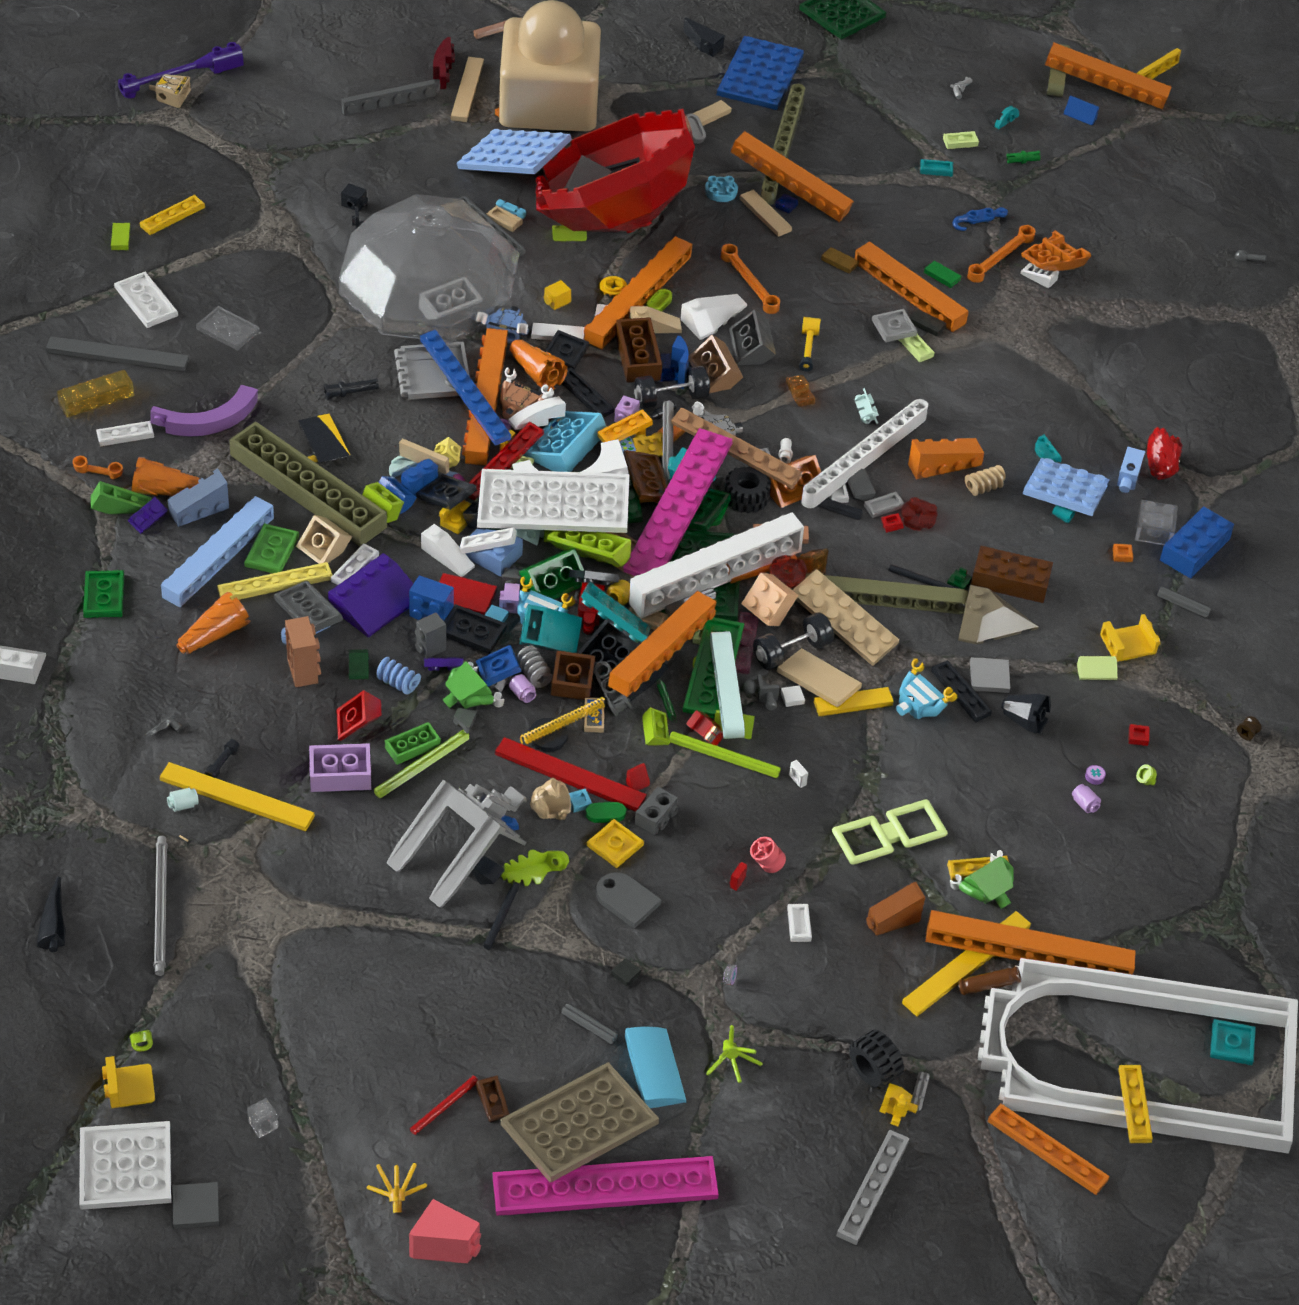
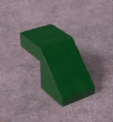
[349,649,369,680]

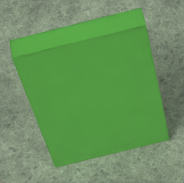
[244,523,299,573]

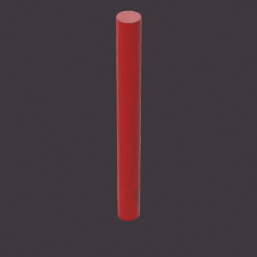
[410,1075,478,1135]

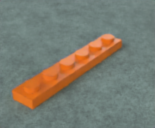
[988,1103,1110,1195]

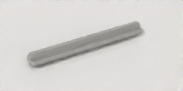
[662,400,674,483]

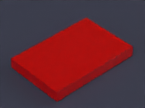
[439,573,497,615]

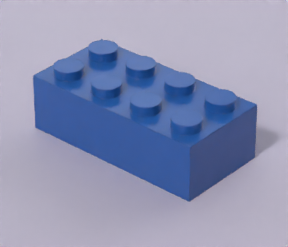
[1160,506,1234,579]

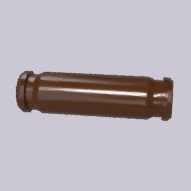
[959,966,1021,995]

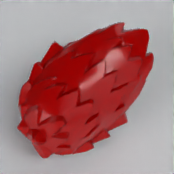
[1147,427,1183,480]

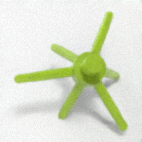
[706,1025,763,1083]

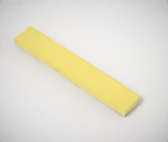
[217,562,333,600]

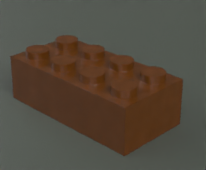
[616,317,662,383]
[971,546,1053,603]

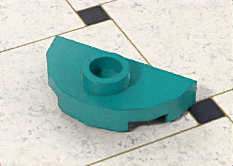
[995,106,1019,129]

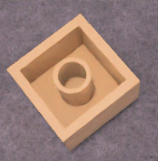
[741,573,798,626]

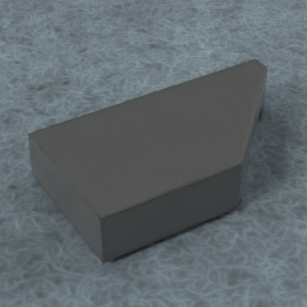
[453,708,477,734]

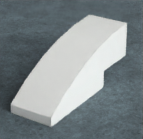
[508,396,566,430]

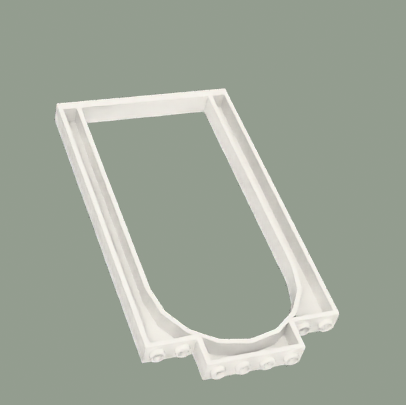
[978,958,1298,1154]

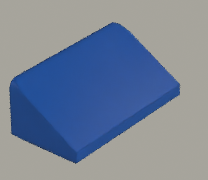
[1064,96,1099,125]

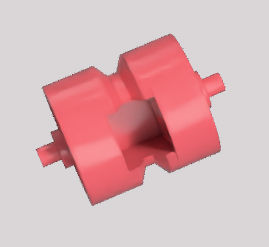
[750,837,786,873]

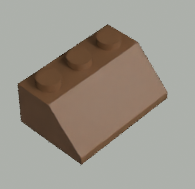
[689,335,743,393]

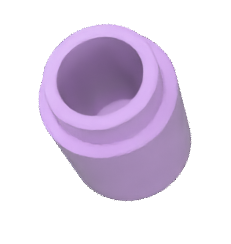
[509,674,536,703]
[1072,784,1101,813]

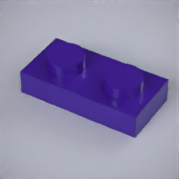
[424,658,463,670]

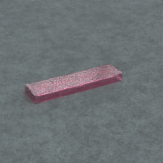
[735,612,759,675]

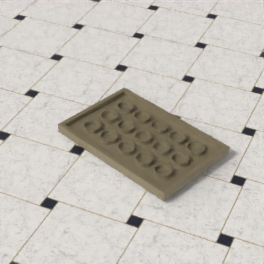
[501,1062,659,1183]

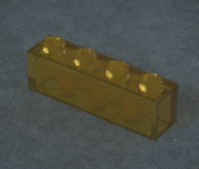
[57,370,134,417]

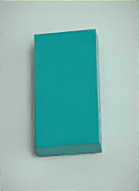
[920,159,953,177]

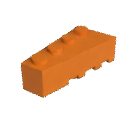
[908,438,984,480]

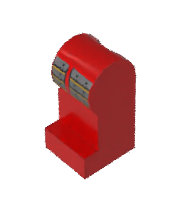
[686,710,723,746]

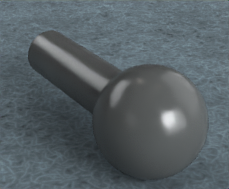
[1235,250,1267,262]

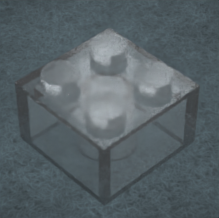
[1135,500,1178,545]

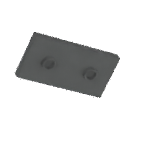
[274,580,343,632]

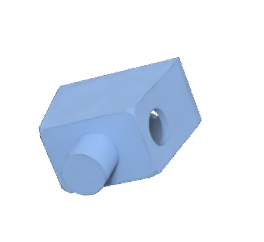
[1117,447,1145,493]

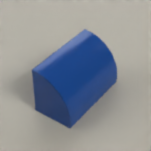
[379,476,417,514]

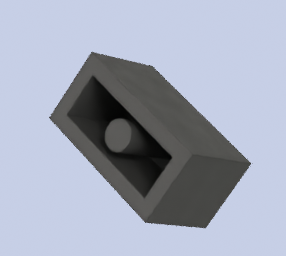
[415,612,446,658]

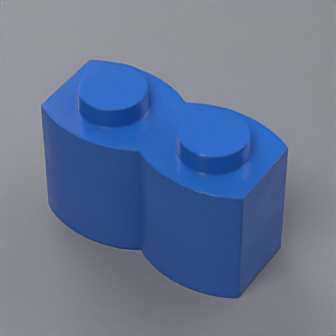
[401,459,438,496]

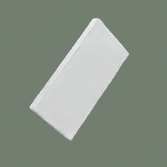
[114,272,178,328]

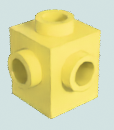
[434,437,461,468]

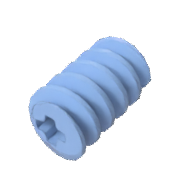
[377,657,421,694]

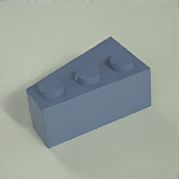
[168,468,229,527]

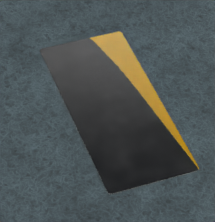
[299,414,350,463]

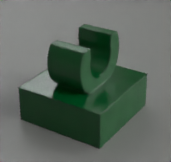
[947,567,972,590]

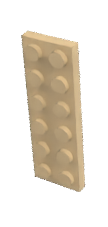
[792,569,899,666]

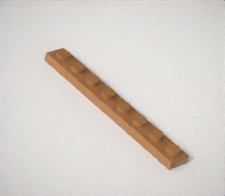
[671,407,802,489]

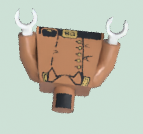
[500,368,554,420]

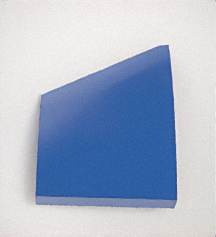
[671,336,689,389]

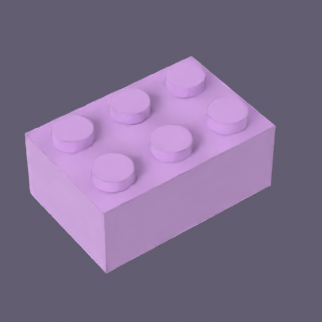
[309,744,371,792]

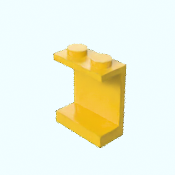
[1100,614,1160,662]

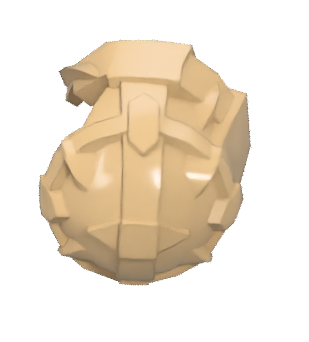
[530,778,571,820]

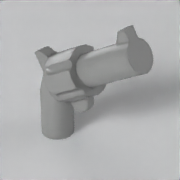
[950,76,972,99]

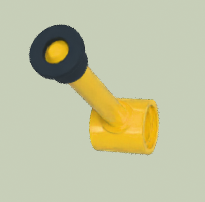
[799,317,821,372]

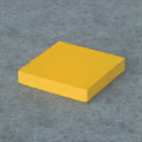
[587,819,644,868]

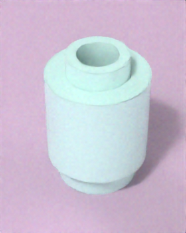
[167,788,199,812]

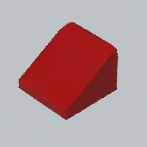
[626,763,650,791]

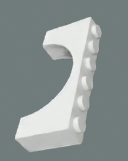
[512,439,628,474]

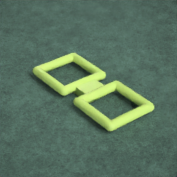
[832,799,948,865]

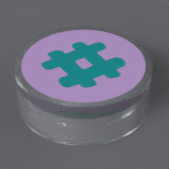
[723,964,738,986]

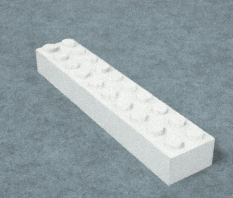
[629,512,804,619]

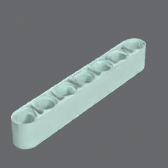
[710,631,745,739]

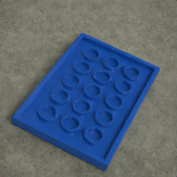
[717,36,804,110]

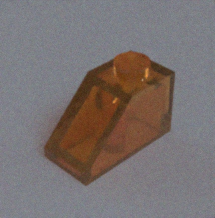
[797,548,829,575]

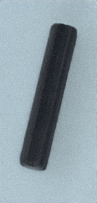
[817,498,863,520]

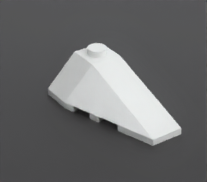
[681,294,747,340]

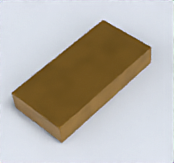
[821,247,859,274]

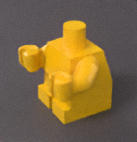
[879,1083,919,1126]

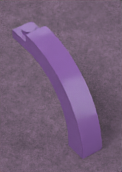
[151,385,258,436]

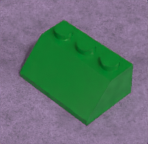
[519,549,584,599]

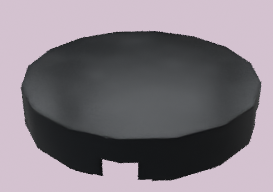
[529,718,568,752]

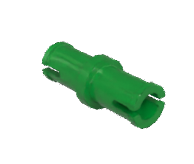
[1006,151,1041,164]

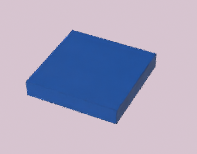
[476,645,521,686]

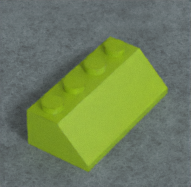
[547,530,631,567]

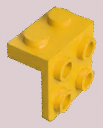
[102,1056,155,1109]

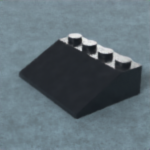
[578,618,669,702]

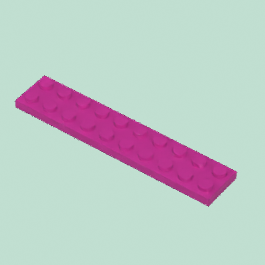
[623,428,733,576]
[493,1156,719,1216]

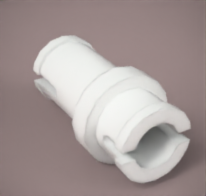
[778,438,793,464]

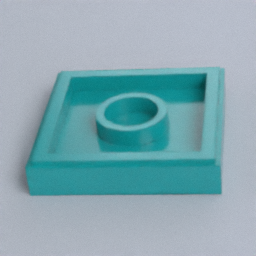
[1210,1019,1256,1065]

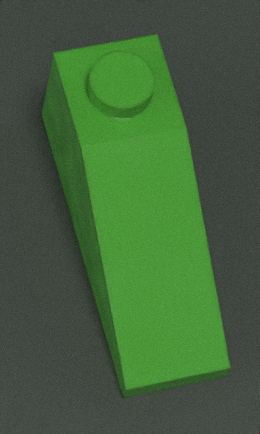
[91,481,152,514]

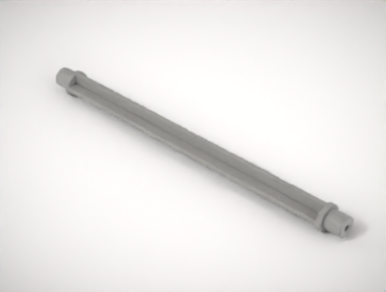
[153,836,168,976]

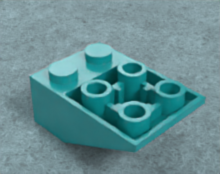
[519,604,582,653]

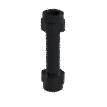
[204,739,240,778]

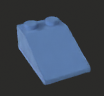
[459,529,523,577]

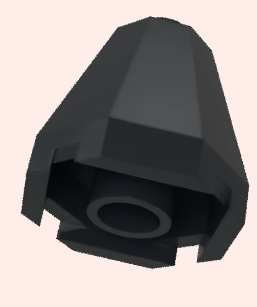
[1001,694,1051,734]

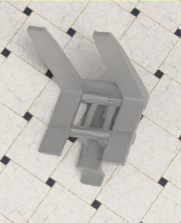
[387,780,528,908]

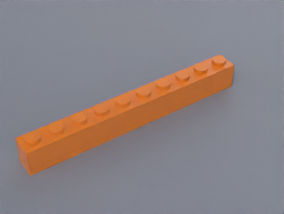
[584,236,692,349]
[462,328,508,465]
[925,910,1135,975]

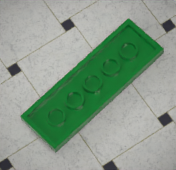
[683,617,744,718]

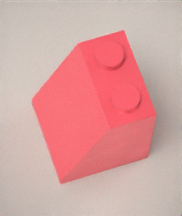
[409,1199,481,1263]

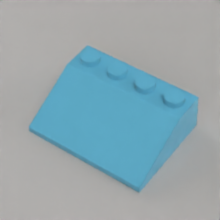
[523,411,607,472]

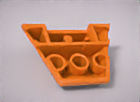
[1021,230,1091,271]

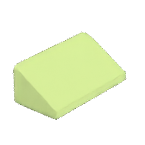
[1077,656,1118,680]

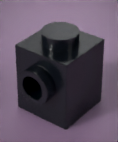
[341,183,368,212]

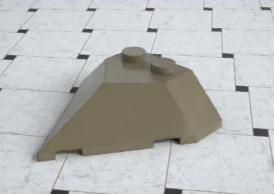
[958,585,1039,644]

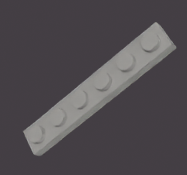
[836,1130,910,1245]

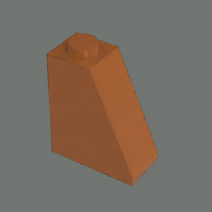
[866,882,925,936]

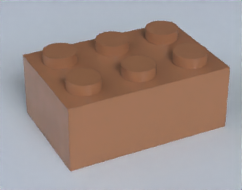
[285,616,321,687]

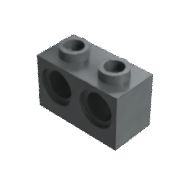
[635,787,679,835]

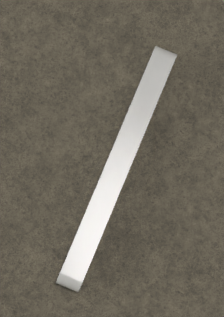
[801,399,928,508]

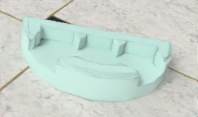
[389,456,418,477]

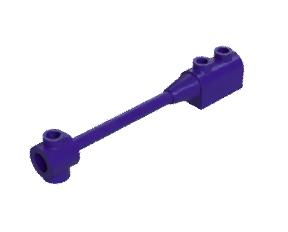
[118,42,244,98]

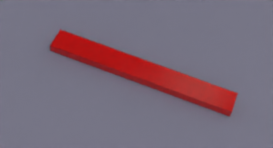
[495,737,647,812]

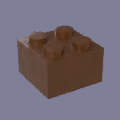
[551,651,595,700]

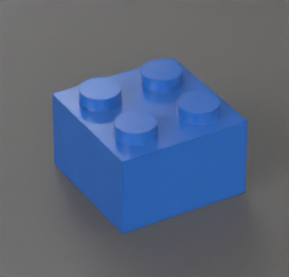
[409,575,454,621]

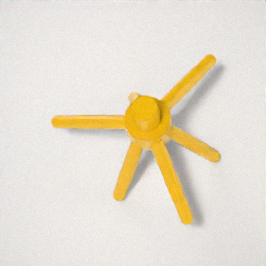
[367,1163,427,1213]

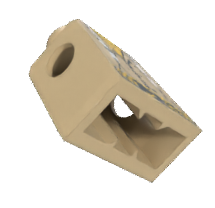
[149,74,191,108]

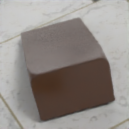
[476,1075,510,1122]

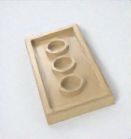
[777,648,862,707]

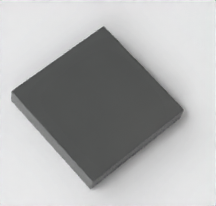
[172,1182,219,1229]

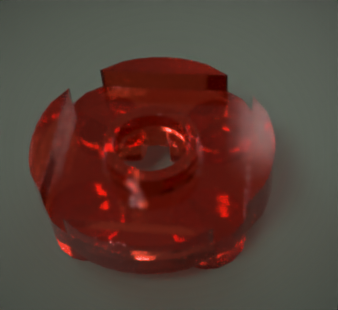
[900,497,937,531]
[769,555,807,588]

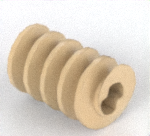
[965,465,1006,496]

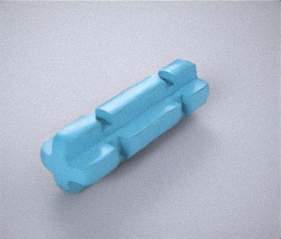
[496,199,527,219]

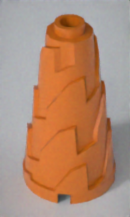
[509,339,567,391]
[131,457,200,496]
[176,592,250,654]

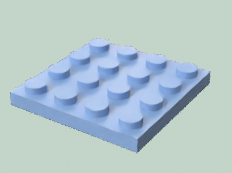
[1023,458,1110,516]

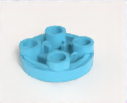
[705,176,738,202]

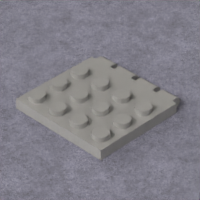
[394,342,470,400]

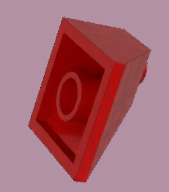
[337,690,382,741]

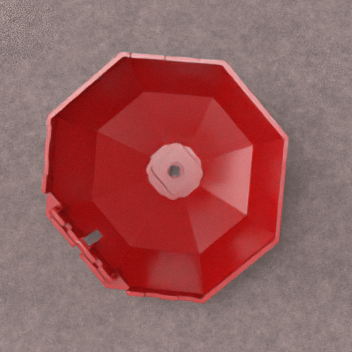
[536,109,695,233]

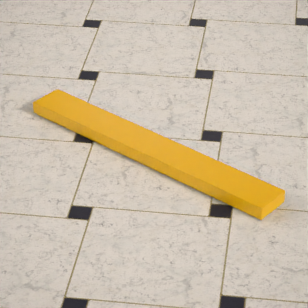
[160,762,315,831]
[902,911,1031,1016]

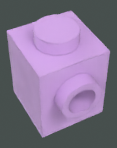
[614,396,640,422]

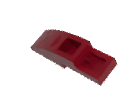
[433,37,455,89]

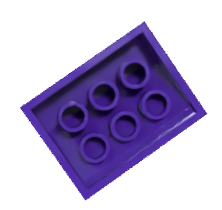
[328,553,413,638]

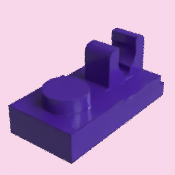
[128,497,168,534]

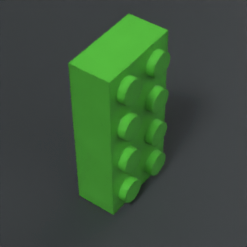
[385,722,441,765]

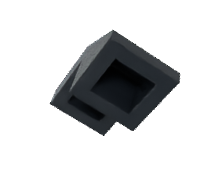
[471,855,505,884]

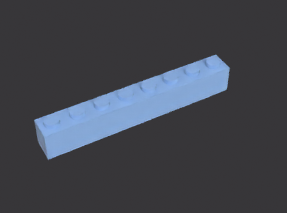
[161,496,274,607]

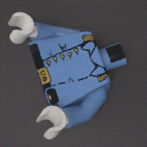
[476,306,529,343]

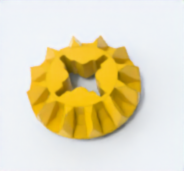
[600,276,627,297]

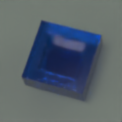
[775,194,798,213]

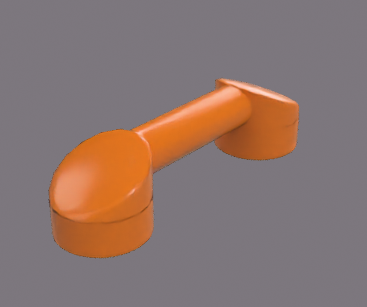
[72,455,123,479]

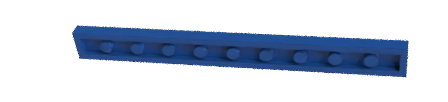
[420,330,511,446]

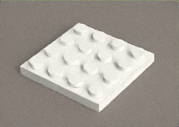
[79,1121,172,1210]

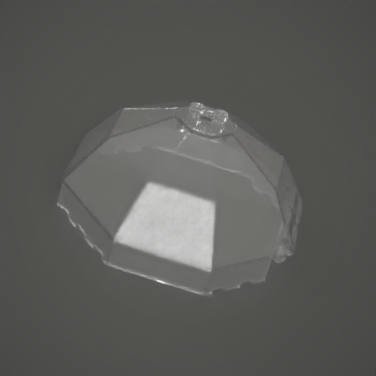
[339,194,520,342]

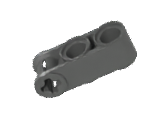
[594,662,633,716]

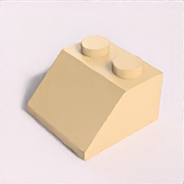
[296,515,352,564]

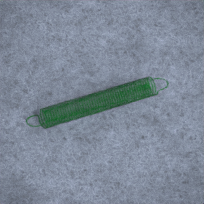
[657,679,676,721]

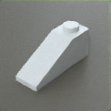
[421,524,475,577]

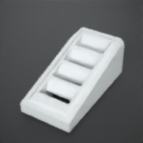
[1020,263,1059,289]

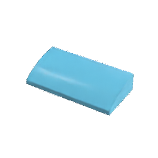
[625,1027,686,1108]

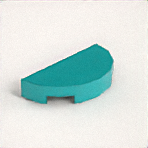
[1035,434,1062,463]

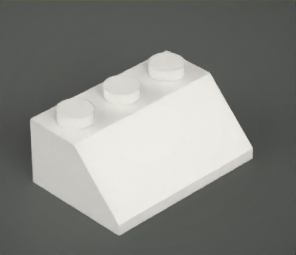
[0,646,46,684]

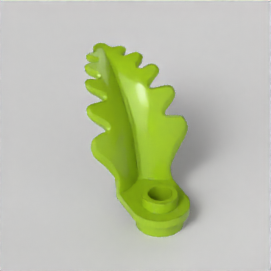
[501,850,569,886]

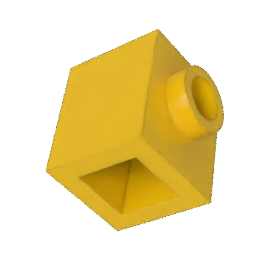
[544,280,571,310]

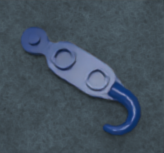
[952,207,1008,231]

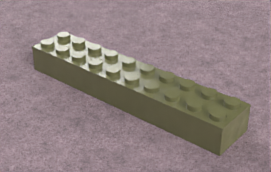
[229,422,387,546]

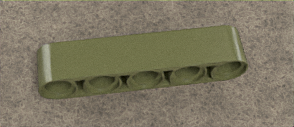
[1047,44,1070,97]

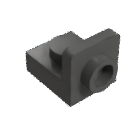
[501,568,521,589]

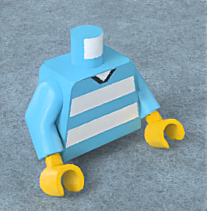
[517,577,575,627]
[896,659,957,719]

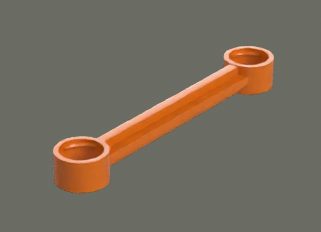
[967,225,1036,283]
[721,244,780,314]

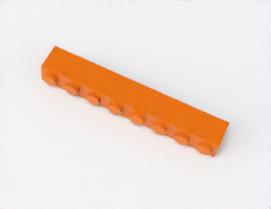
[1045,42,1171,110]
[731,131,854,222]
[854,241,969,332]
[608,591,716,697]

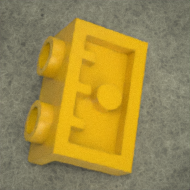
[632,432,663,458]
[439,500,471,534]

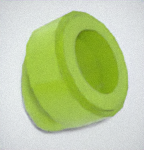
[1136,765,1157,785]
[130,1030,153,1052]

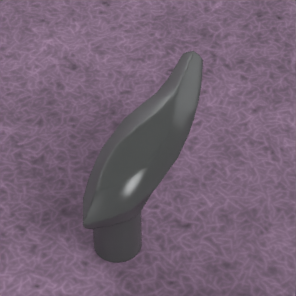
[145,715,183,736]

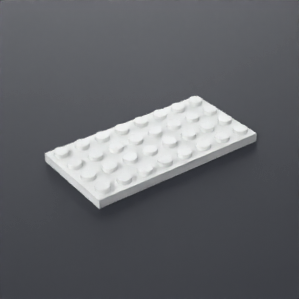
[477,469,629,533]

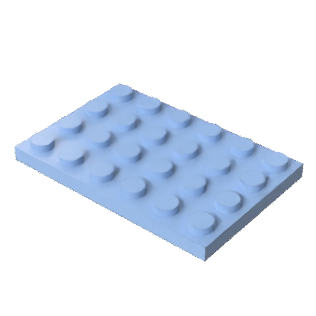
[457,129,572,174]

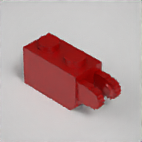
[578,582,608,635]

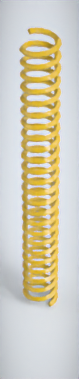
[520,697,605,745]

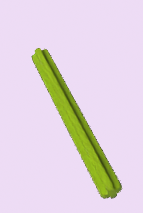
[374,730,470,798]
[669,731,781,778]

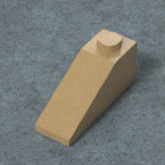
[629,306,682,333]

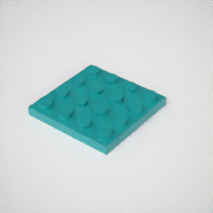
[581,582,651,643]

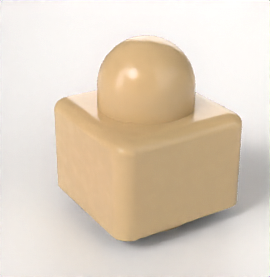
[499,0,601,131]

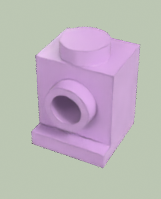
[499,583,520,613]

